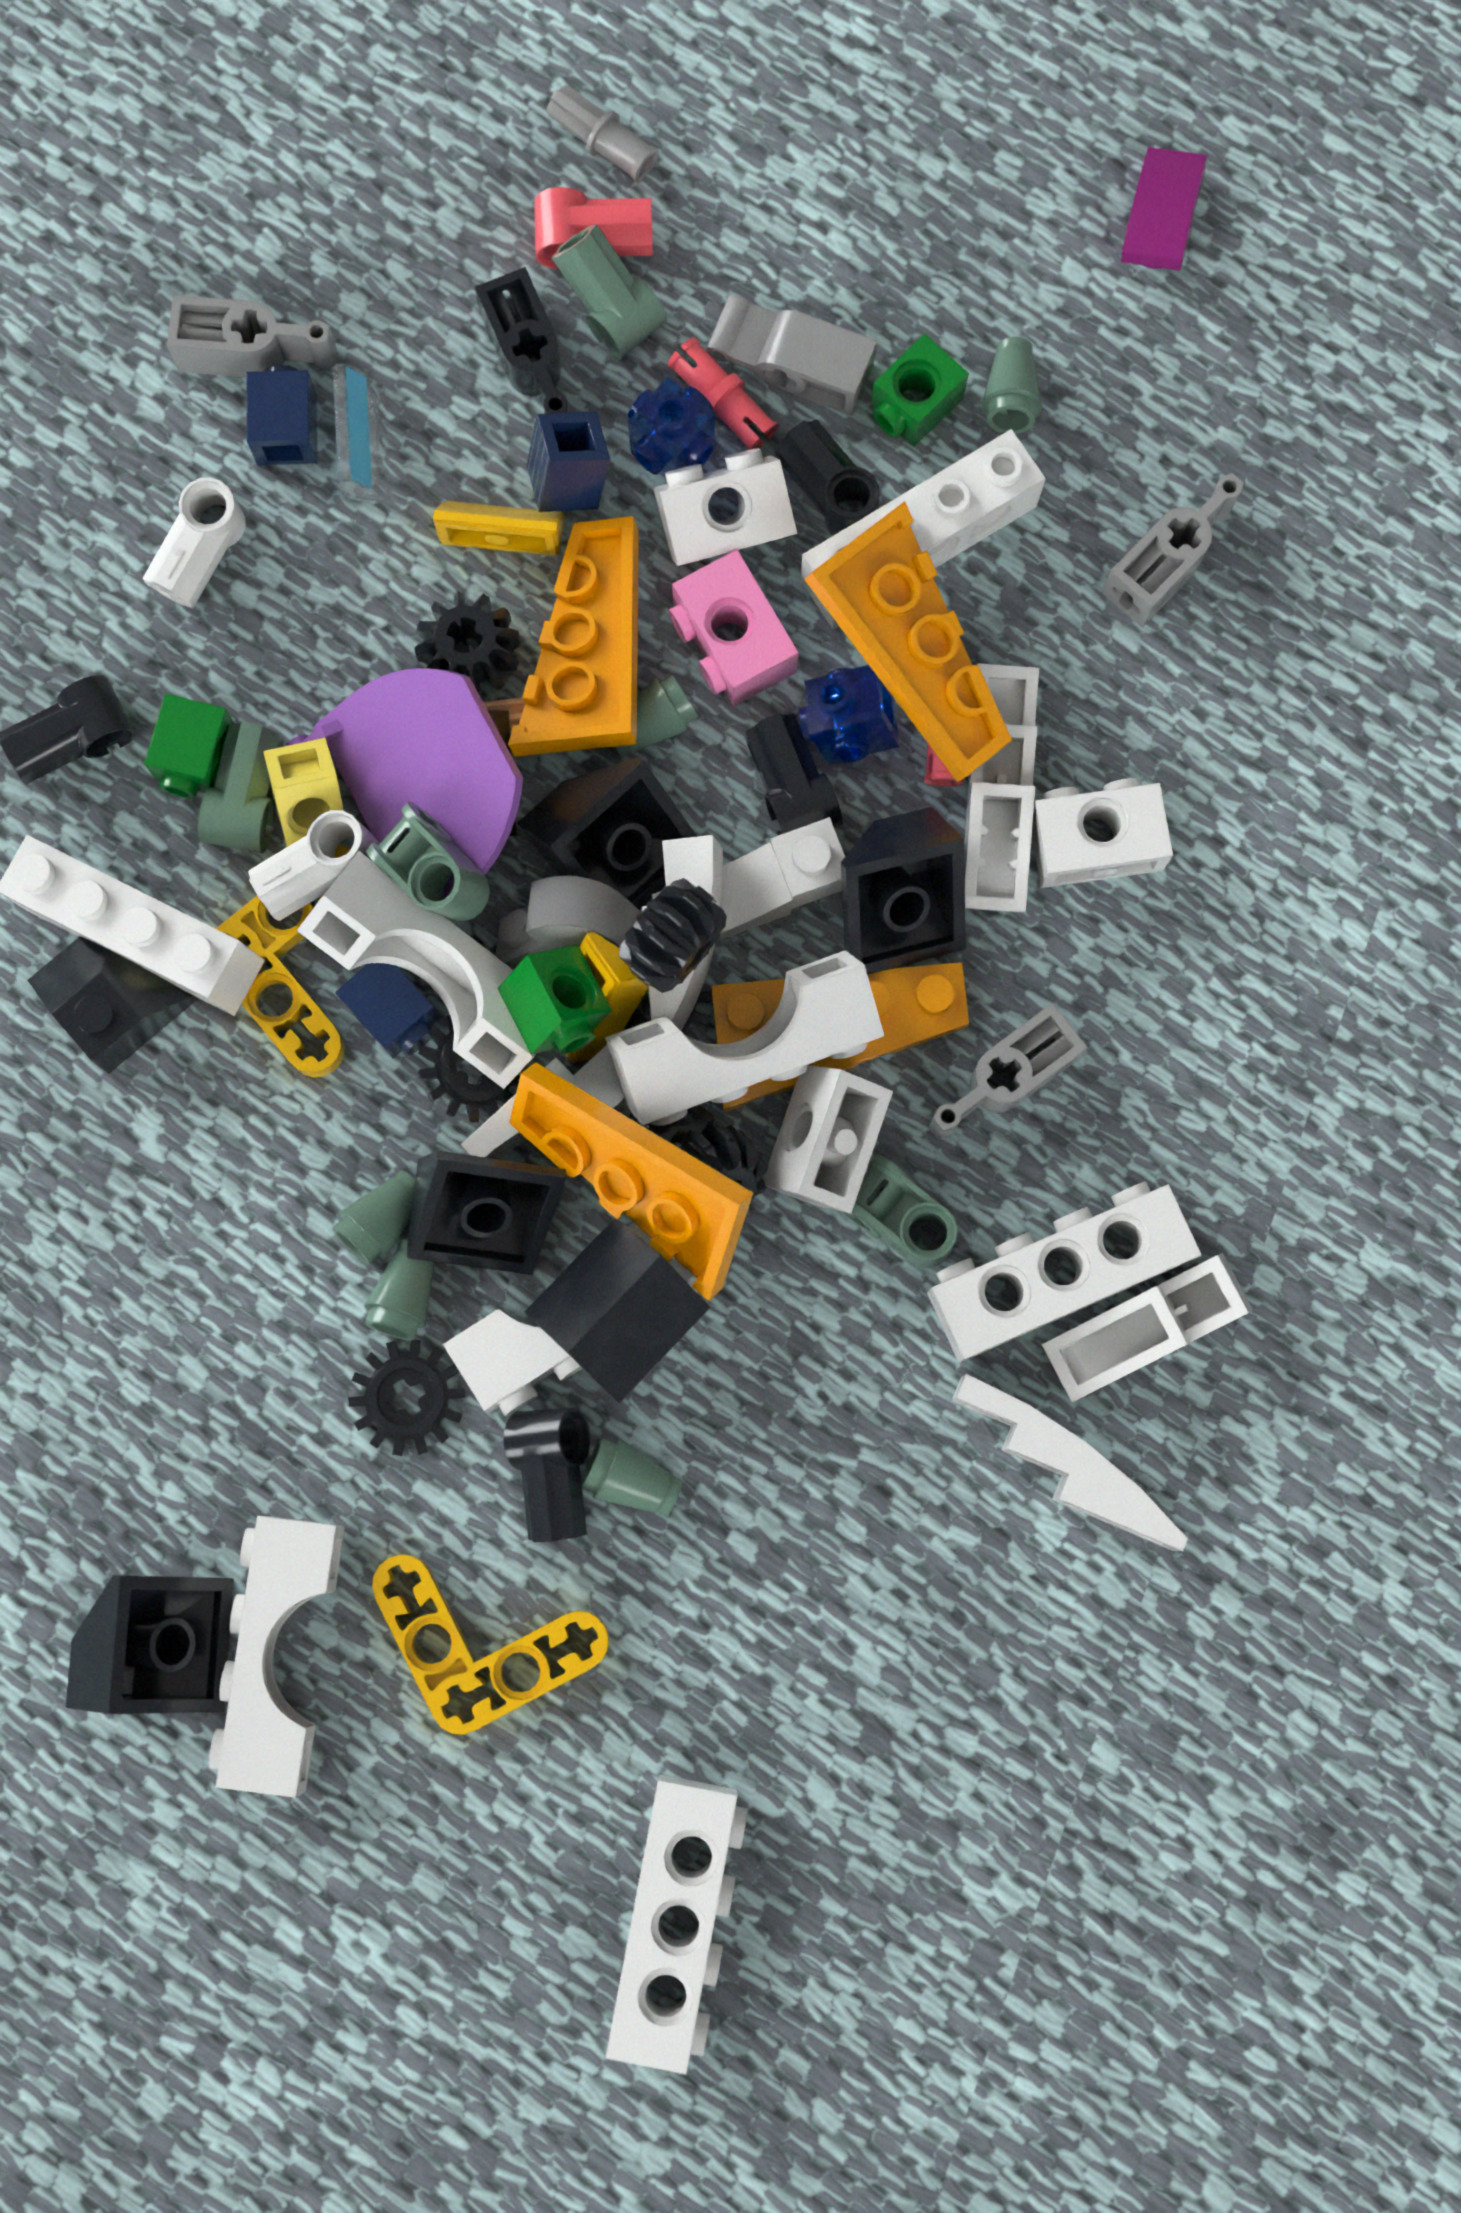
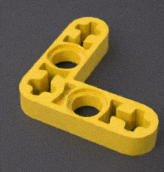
[216,845,350,1077]
[372,1554,610,1735]

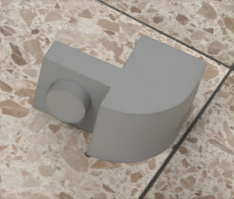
[495,876,642,970]

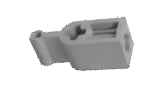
[167,295,338,377]
[707,295,877,416]
[1102,473,1244,628]
[928,1003,1088,1139]

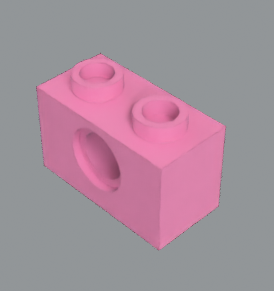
[668,549,799,707]

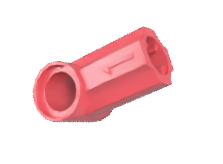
[534,187,653,268]

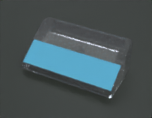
[333,364,392,503]

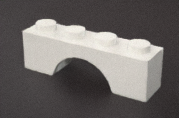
[0,835,265,1016]
[297,851,536,1089]
[605,950,885,1126]
[443,1223,699,1416]
[209,1516,345,1798]

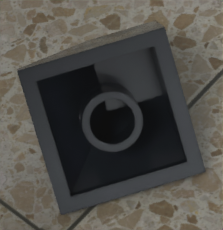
[517,757,698,910]
[841,807,966,975]
[28,936,199,1074]
[66,1575,234,1714]

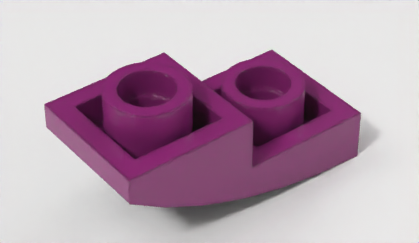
[1121,147,1207,271]

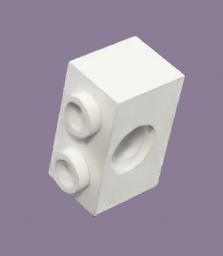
[653,448,797,566]
[1032,778,1173,888]
[763,1065,893,1214]

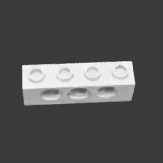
[800,429,1046,630]
[927,1181,1202,1363]
[605,1774,748,2074]

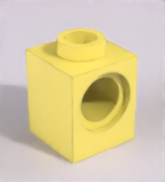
[263,738,344,847]

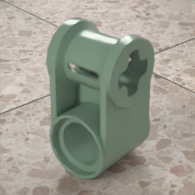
[366,801,490,921]
[842,1153,958,1268]

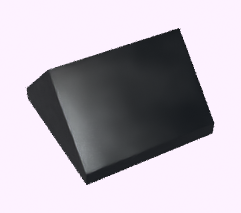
[407,1150,567,1275]
[525,1218,710,1404]

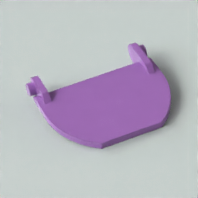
[286,668,523,899]

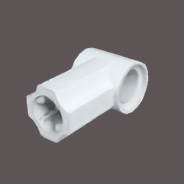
[143,477,246,609]
[248,810,380,921]

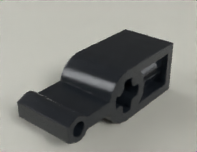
[475,267,569,414]

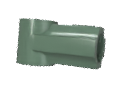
[551,225,667,360]
[198,722,284,853]

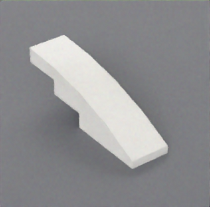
[964,663,1039,913]
[951,1374,1188,1551]

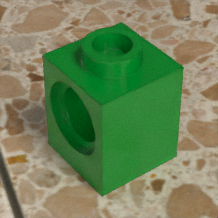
[870,333,969,447]
[144,693,235,799]
[497,945,612,1054]

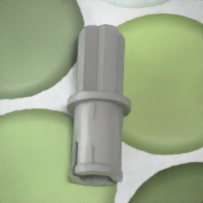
[547,85,659,183]

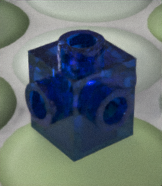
[627,376,717,478]
[799,665,900,764]

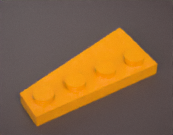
[804,501,1012,782]
[508,516,639,757]
[711,962,969,1113]
[509,1062,753,1301]

